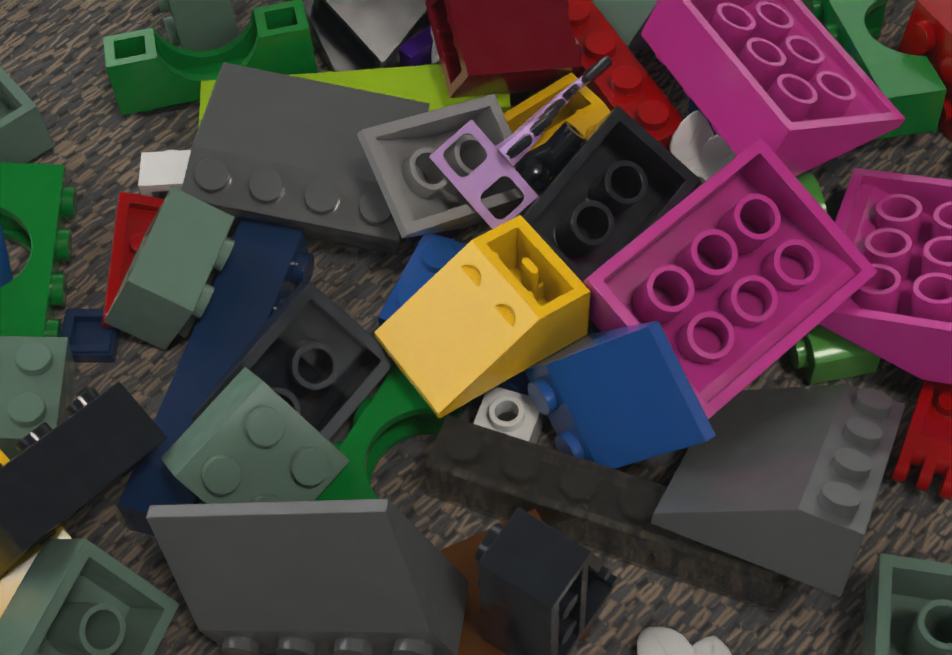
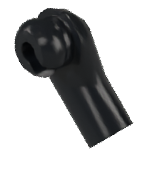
[515,121,586,192]

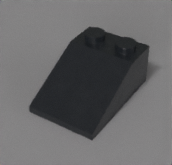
[190,281,395,441]

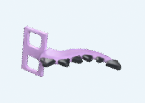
[429,56,613,229]

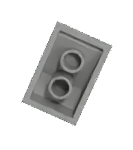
[357,94,538,238]

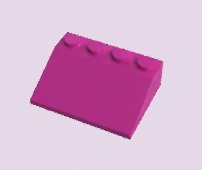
[641,0,906,176]
[583,137,878,419]
[819,168,952,385]

